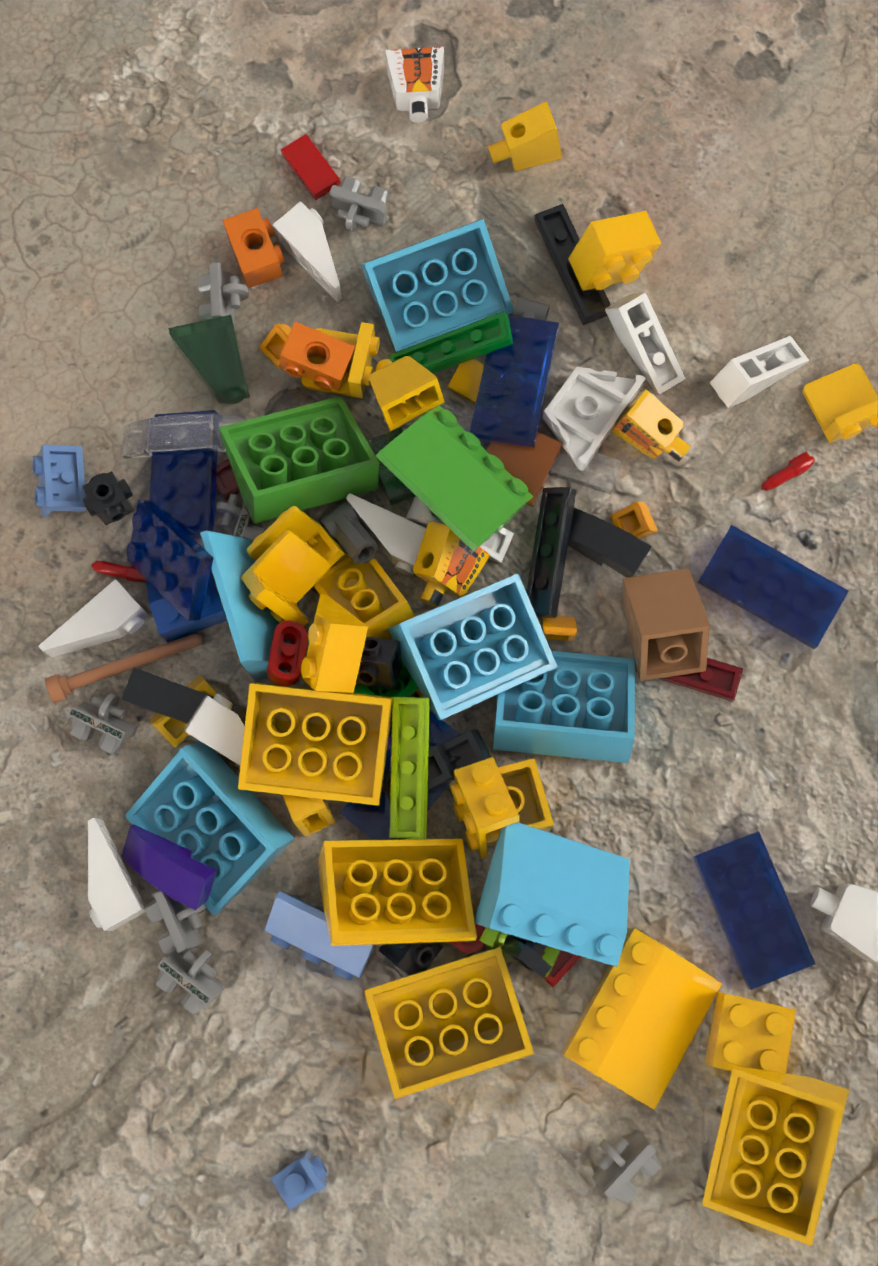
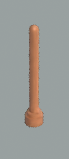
[45,633,204,703]

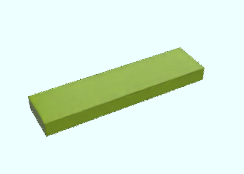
[390,697,430,839]

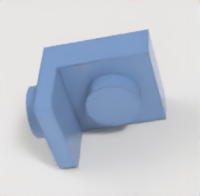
[271,1151,328,1210]

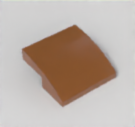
[487,418,563,507]

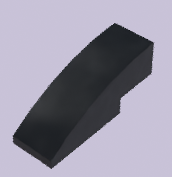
[568,508,652,578]
[382,729,491,802]

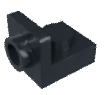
[502,935,552,979]

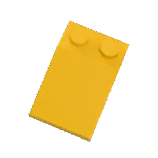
[314,553,415,640]
[301,594,368,693]

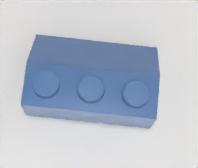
[264,891,377,980]

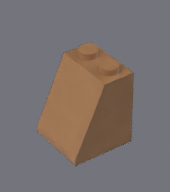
[622,568,710,681]

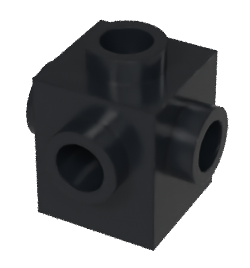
[82,471,135,525]
[356,636,402,689]
[379,942,443,976]

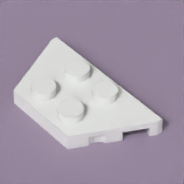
[542,367,646,471]

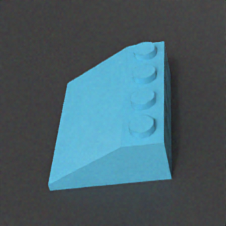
[360,219,514,352]
[200,530,292,682]
[388,574,558,720]
[492,651,635,763]
[124,741,295,916]
[474,822,630,967]

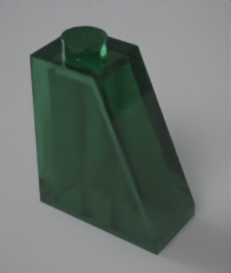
[168,315,250,404]

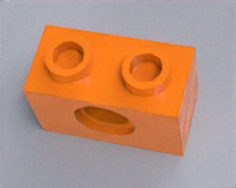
[222,208,285,288]
[280,321,356,392]

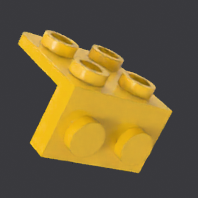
[301,322,380,399]
[802,363,878,444]
[246,506,345,568]
[240,530,330,627]
[450,757,519,859]

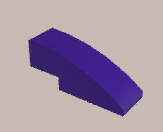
[121,824,217,910]

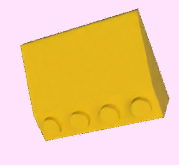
[238,682,393,806]
[318,839,477,946]
[561,928,722,1110]
[364,947,534,1099]
[702,1066,849,1246]

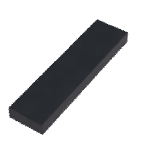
[534,204,611,325]
[526,487,577,618]
[121,668,247,726]

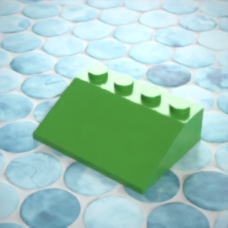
[219,396,380,524]
[376,406,533,552]

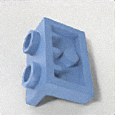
[32,445,86,516]

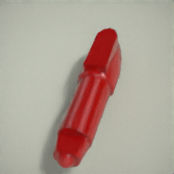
[761,452,815,491]
[91,561,153,582]

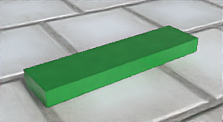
[388,311,513,374]

